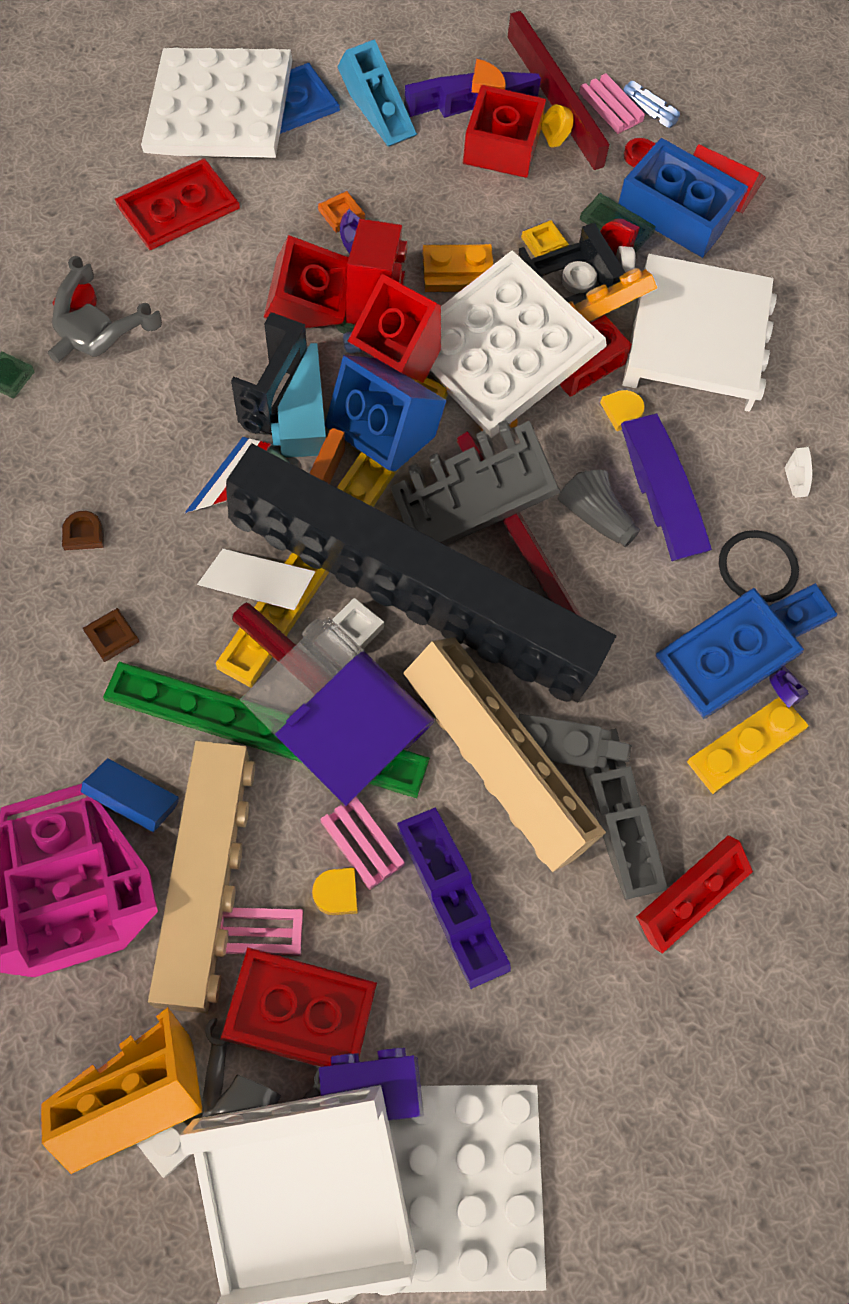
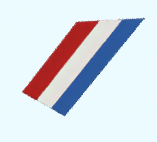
[185,437,272,513]

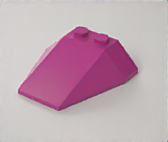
[0,784,158,977]

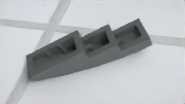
[582,728,668,900]

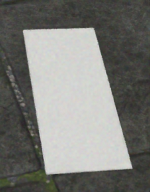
[197,549,315,610]

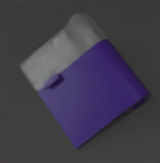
[240,617,435,806]

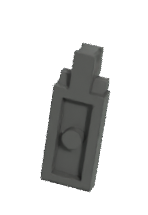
[518,713,632,769]

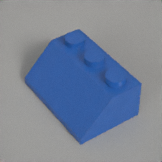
[617,138,748,258]
[325,355,447,471]

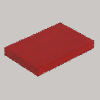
[115,158,240,251]
[220,947,377,1067]

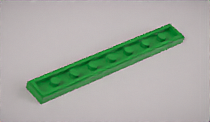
[103,661,430,799]

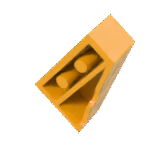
[41,1007,203,1174]

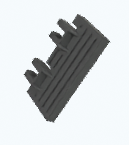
[391,420,561,546]

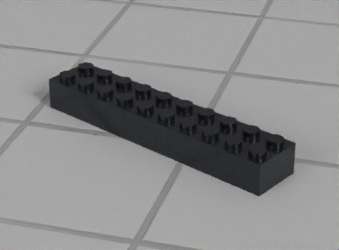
[226,443,616,703]

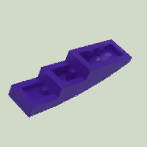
[404,72,541,118]
[621,413,712,561]
[397,807,511,989]

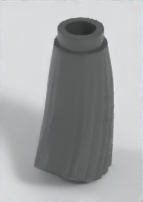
[558,470,640,547]

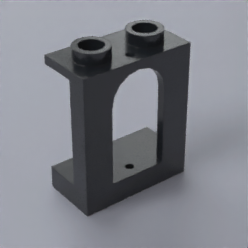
[518,223,626,305]
[231,312,307,435]

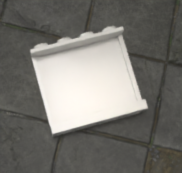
[622,254,777,411]
[179,1085,417,1304]

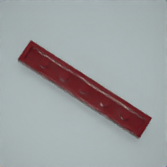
[507,11,610,170]
[457,431,582,617]

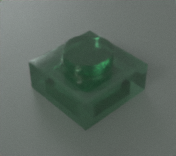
[0,351,35,399]

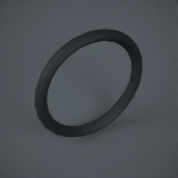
[718,530,799,603]

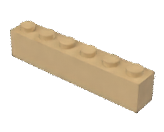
[403,637,606,872]
[148,741,255,1014]

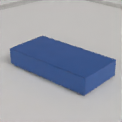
[81,758,179,832]

